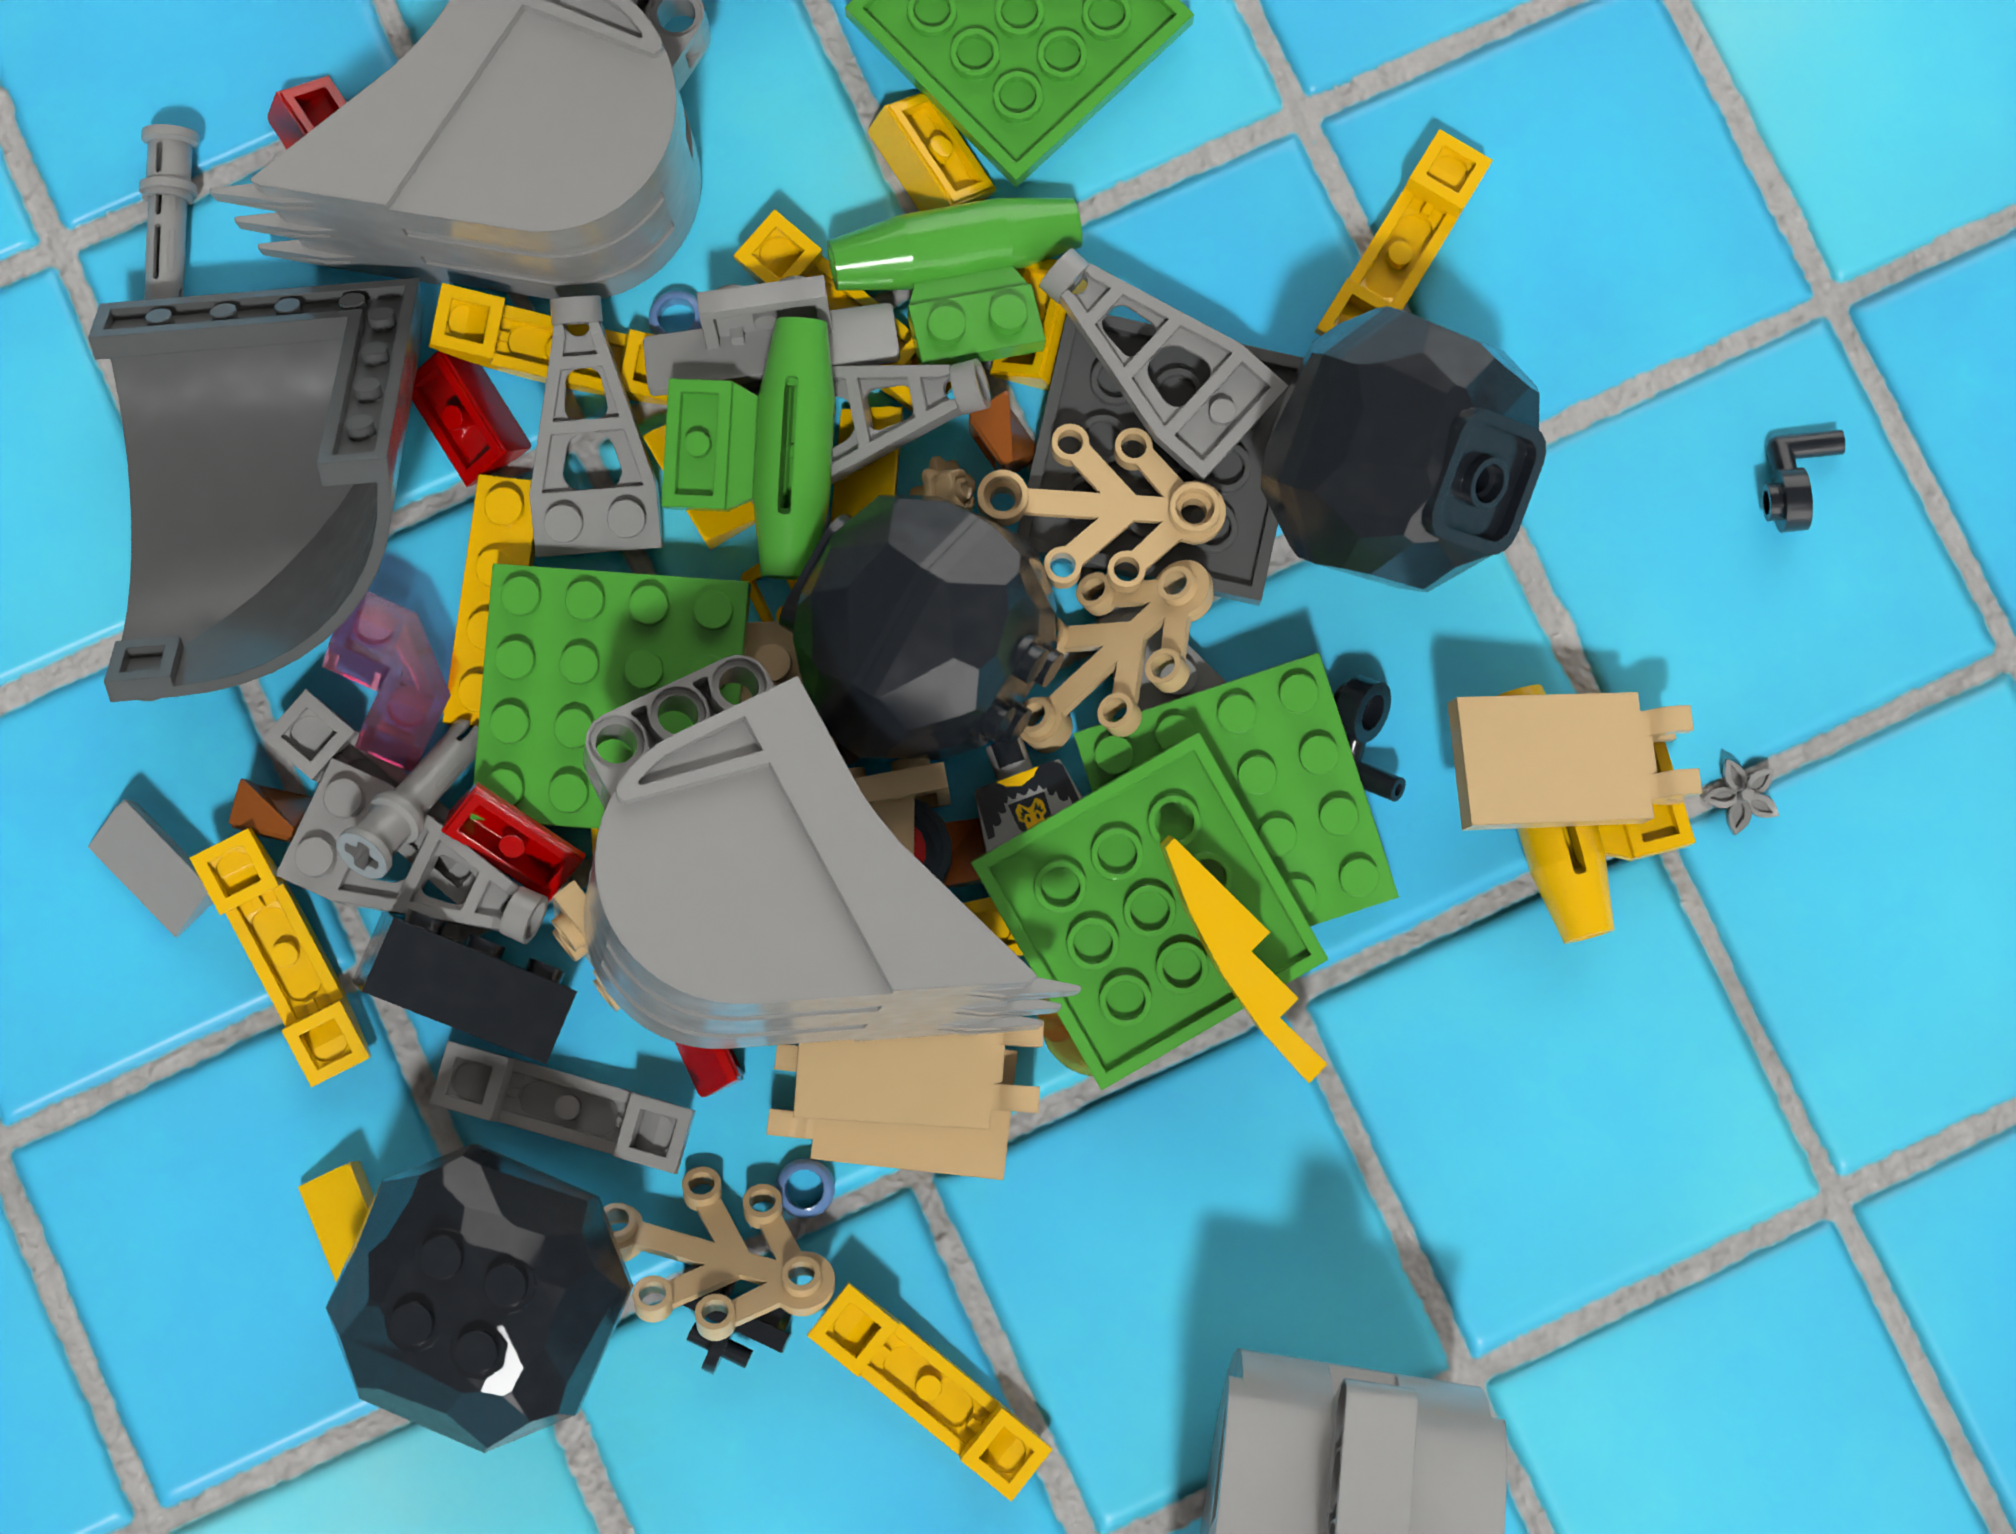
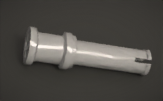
[139,124,199,300]
[336,719,478,879]

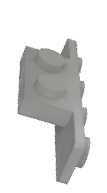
[643,275,900,396]

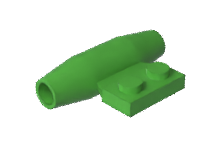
[827,198,1082,366]
[661,317,835,580]

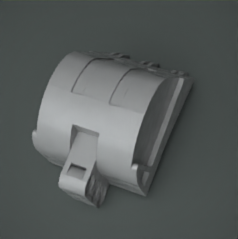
[210,0,711,299]
[582,655,1081,1049]
[1200,1348,1507,1534]

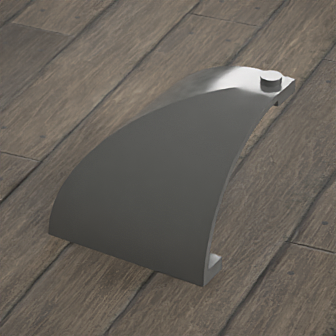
[88,278,423,702]

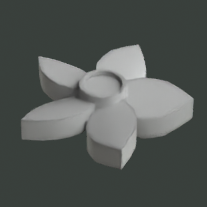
[1701,759,1779,835]

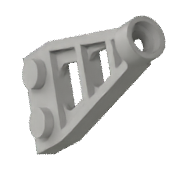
[1039,248,1288,482]
[529,295,664,557]
[738,358,991,504]
[275,758,548,944]

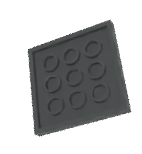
[1017,314,1304,606]

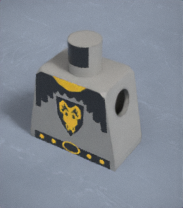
[975,735,1082,852]

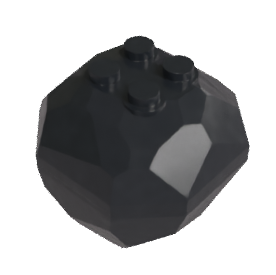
[1261,306,1546,592]
[779,495,1064,760]
[325,1144,634,1453]

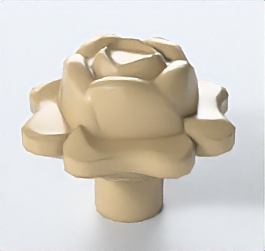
[910,456,976,510]

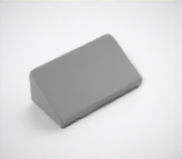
[88,799,213,937]

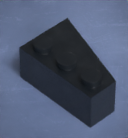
[352,908,577,1064]

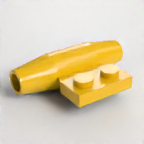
[1498,684,1696,944]

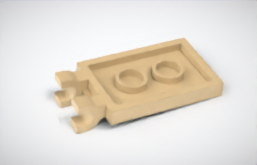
[1447,692,1702,831]
[793,1021,1044,1130]
[766,1044,1018,1180]

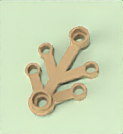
[977,423,1226,593]
[1021,560,1214,753]
[604,1166,835,1341]

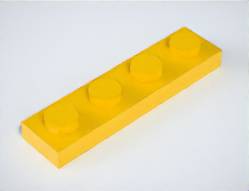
[442,474,535,728]

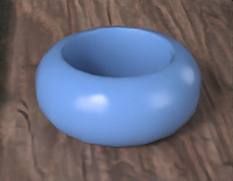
[649,291,702,335]
[775,1158,835,1219]

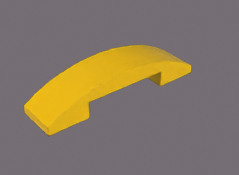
[1315,129,1493,336]
[733,209,952,412]
[428,283,668,405]
[189,827,372,1088]
[807,1282,1053,1502]

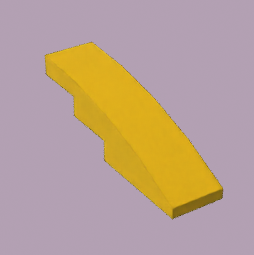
[1159,835,1328,1083]

